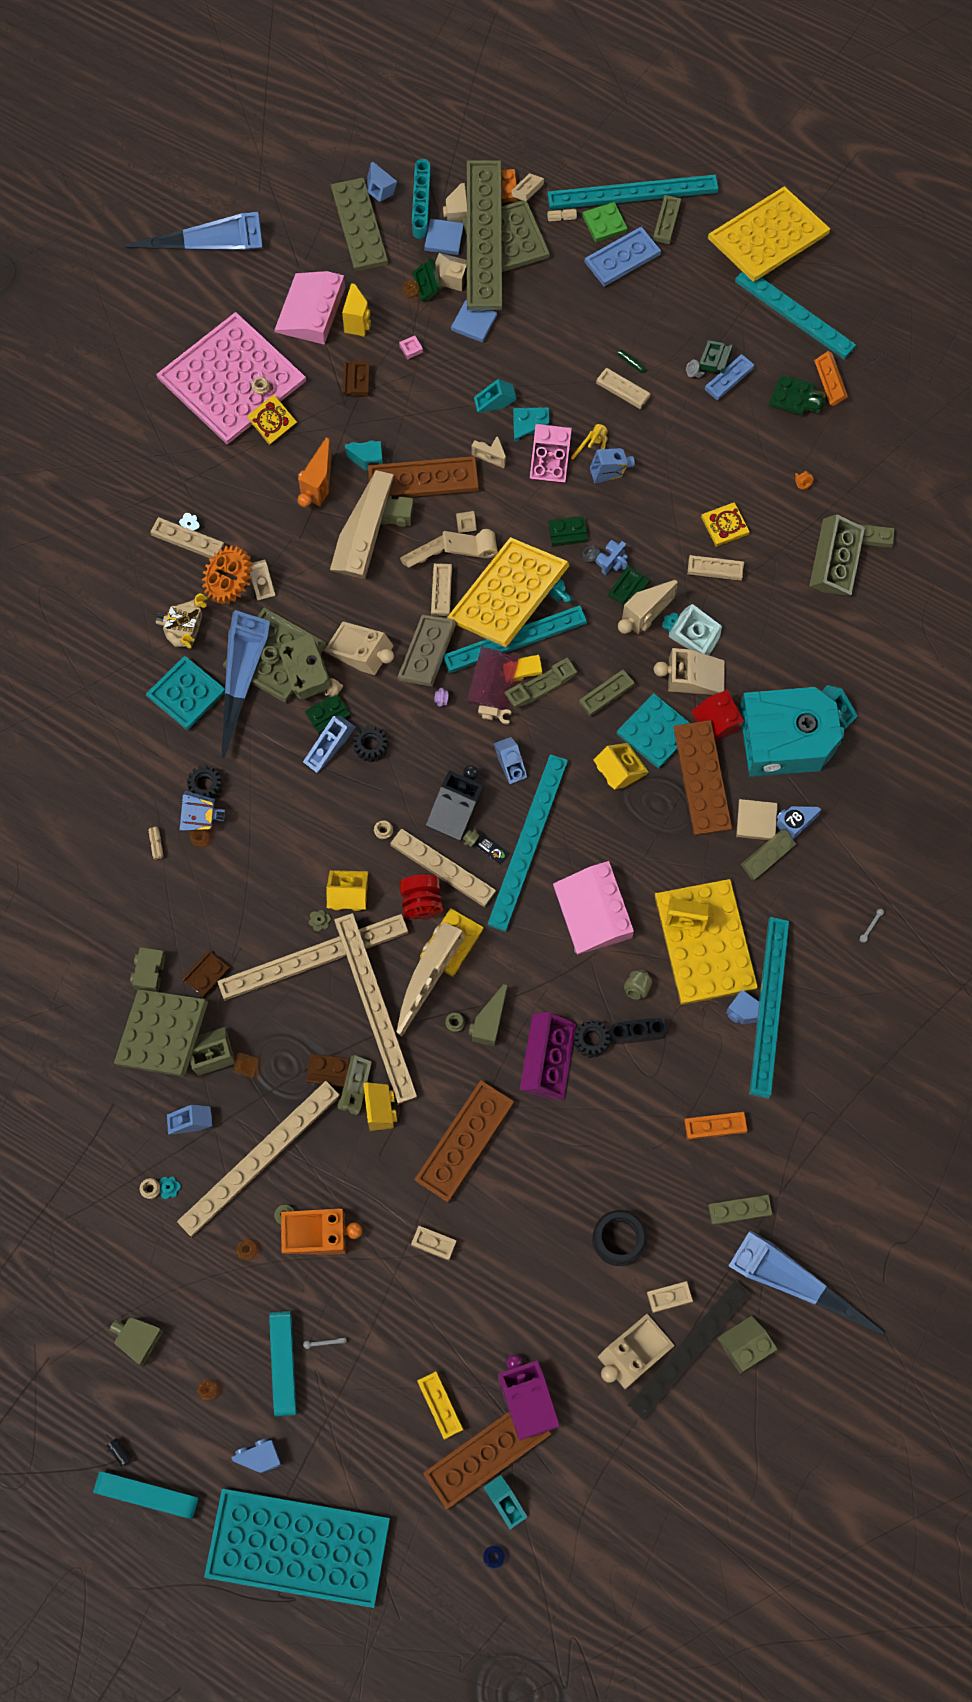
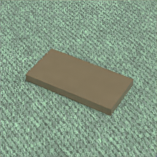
[397,615,457,687]

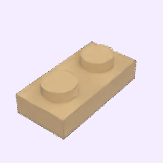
[512,173,544,201]
[411,1226,457,1261]
[647,1281,693,1313]

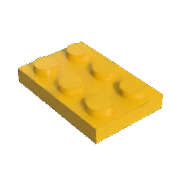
[420,908,484,977]

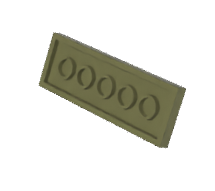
[331,177,388,272]

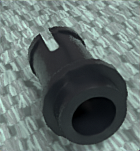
[106,1438,132,1467]

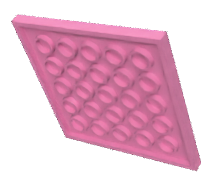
[156,312,306,445]

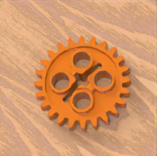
[202,545,253,605]

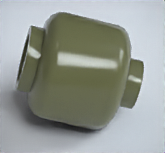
[624,970,652,1000]

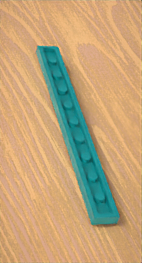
[547,175,718,210]
[488,754,568,932]
[749,917,789,1099]

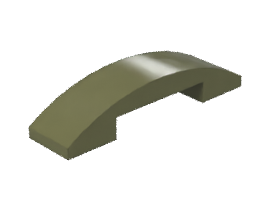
[504,658,577,708]

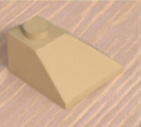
[435,253,467,291]

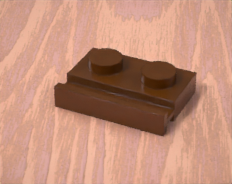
[343,361,370,396]
[182,950,230,998]
[306,1054,350,1088]

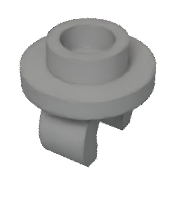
[686,359,705,378]

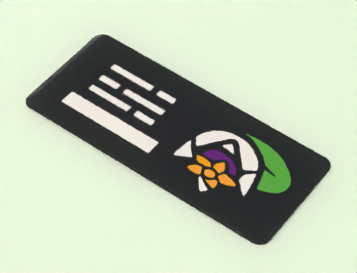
[474,834,509,865]

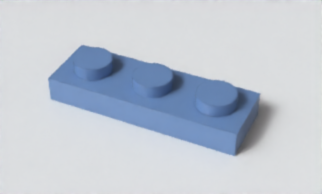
[705,354,754,401]

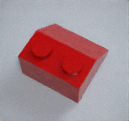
[691,690,744,740]

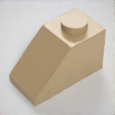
[443,183,467,223]

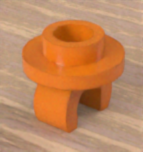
[795,471,814,489]

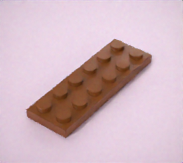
[368,456,478,499]
[673,720,732,836]
[414,1080,514,1203]
[423,1412,551,1510]

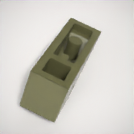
[469,984,507,1046]

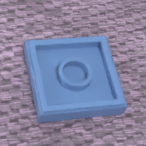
[424,219,464,255]
[451,300,497,343]

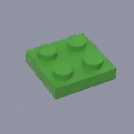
[583,202,627,243]

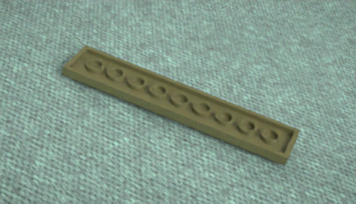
[467,161,502,310]

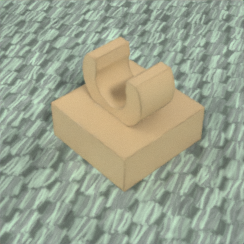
[456,511,476,533]

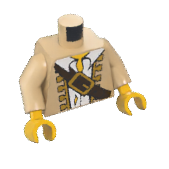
[156,594,207,648]

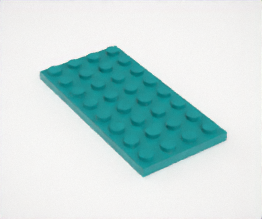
[204,1489,390,1608]

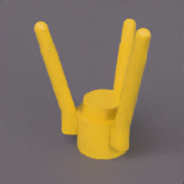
[571,424,608,460]

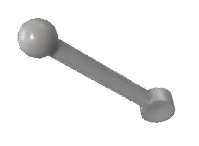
[859,909,884,943]
[303,1338,347,1349]

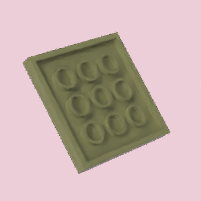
[462,201,550,272]
[223,607,326,703]
[114,989,208,1077]

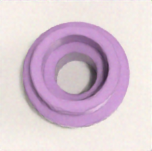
[434,688,448,707]

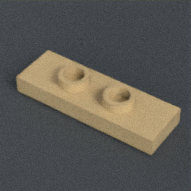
[596,368,650,409]
[400,535,445,568]
[687,555,744,581]
[431,564,452,616]

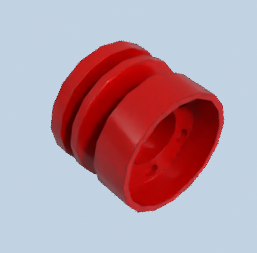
[399,874,443,919]

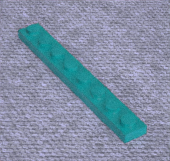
[735,272,856,360]
[443,605,587,674]

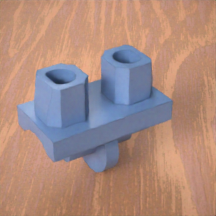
[596,540,628,575]

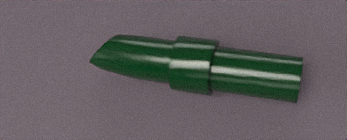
[617,349,647,373]

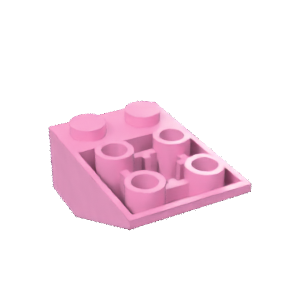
[530,424,572,482]

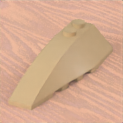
[330,470,394,579]
[397,922,465,1037]

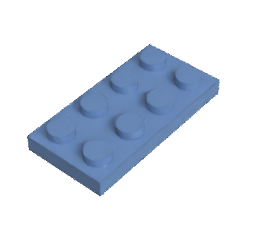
[585,227,661,286]

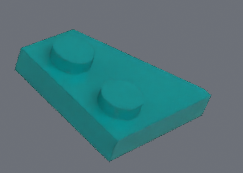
[513,408,549,442]

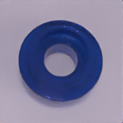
[483,1546,505,1569]

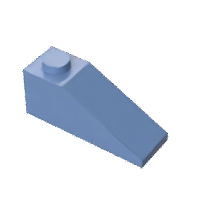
[303,716,356,773]

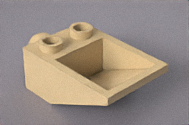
[618,580,678,635]
[324,622,394,675]
[654,648,724,695]
[598,1314,675,1389]

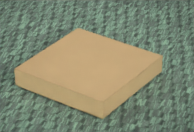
[736,799,777,840]

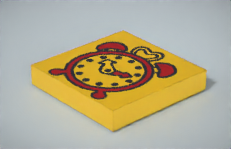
[246,394,297,445]
[701,502,749,547]

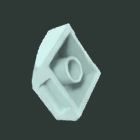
[669,604,722,655]

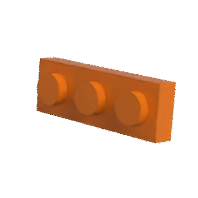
[814,351,848,406]
[684,1112,747,1140]

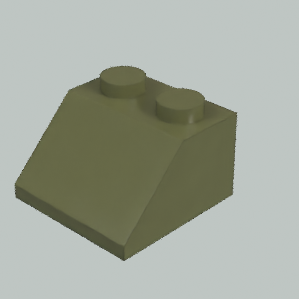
[717,1316,777,1374]

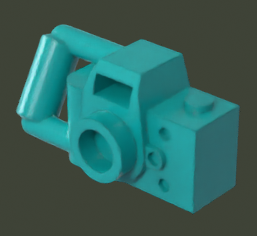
[548,579,574,603]

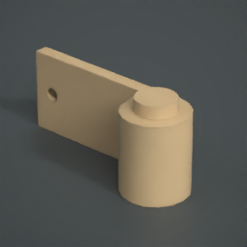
[442,529,498,558]

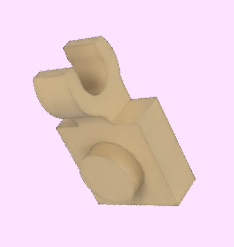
[478,705,511,725]

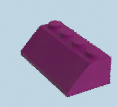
[520,1012,576,1100]

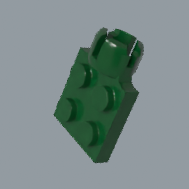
[769,375,825,416]

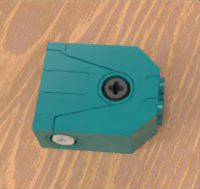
[739,687,844,777]

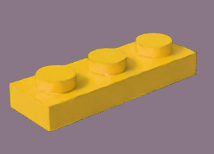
[417,1372,463,1440]

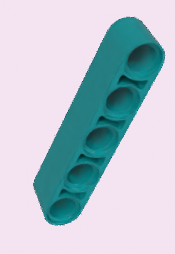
[412,159,431,239]
[269,1311,296,1417]
[93,1471,199,1520]

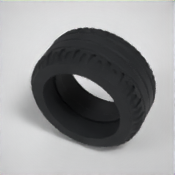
[592,1210,647,1266]

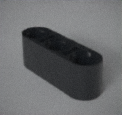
[609,1018,667,1044]

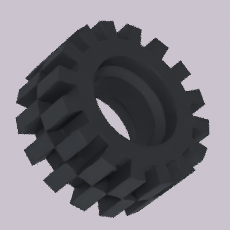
[353,726,388,762]
[187,765,223,799]
[574,1019,610,1058]

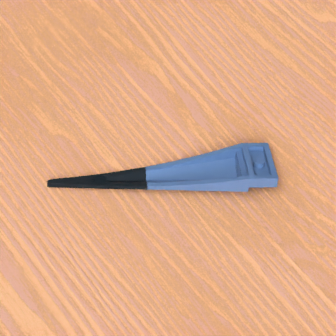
[124,212,263,250]
[221,610,270,758]
[729,1230,885,1334]

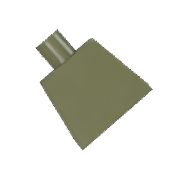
[109,1318,164,1367]

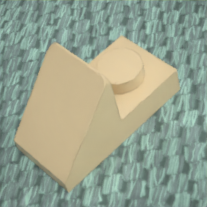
[472,437,506,468]
[250,560,275,600]

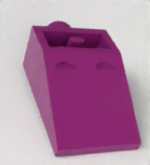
[498,1355,559,1441]

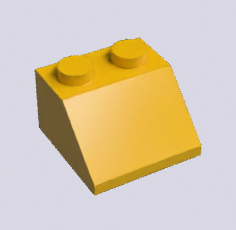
[342,283,371,337]
[593,743,649,790]
[327,870,368,911]
[665,897,709,932]
[363,1083,397,1131]

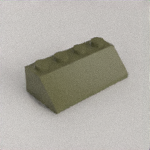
[809,514,865,596]

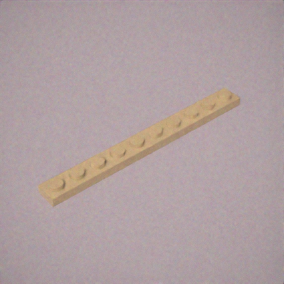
[334,913,417,1104]
[217,914,408,1001]
[177,1081,340,1237]

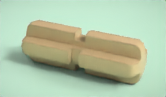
[547,209,577,221]
[148,827,163,860]

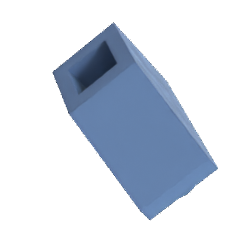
[367,162,397,202]
[494,737,527,784]
[231,1438,282,1474]

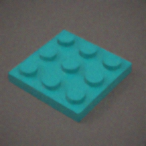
[146,656,225,731]
[617,693,690,769]

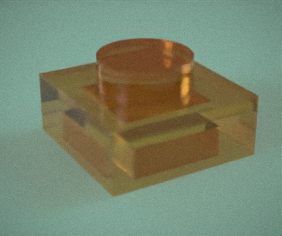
[232,1053,258,1078]

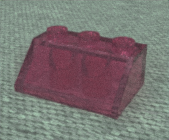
[467,646,519,710]

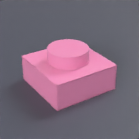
[399,336,423,359]

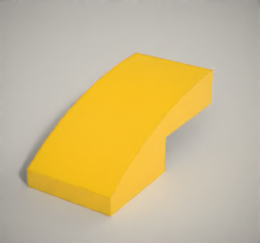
[502,655,542,683]

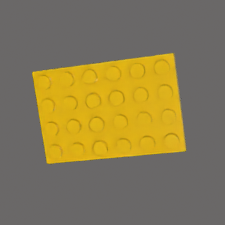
[708,186,830,282]
[447,537,569,647]
[655,879,758,1005]

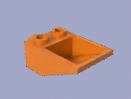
[297,438,332,507]
[281,1209,362,1255]

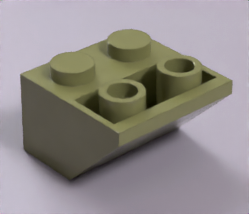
[190,1027,236,1076]

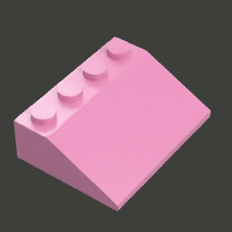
[274,271,345,345]
[553,861,634,955]

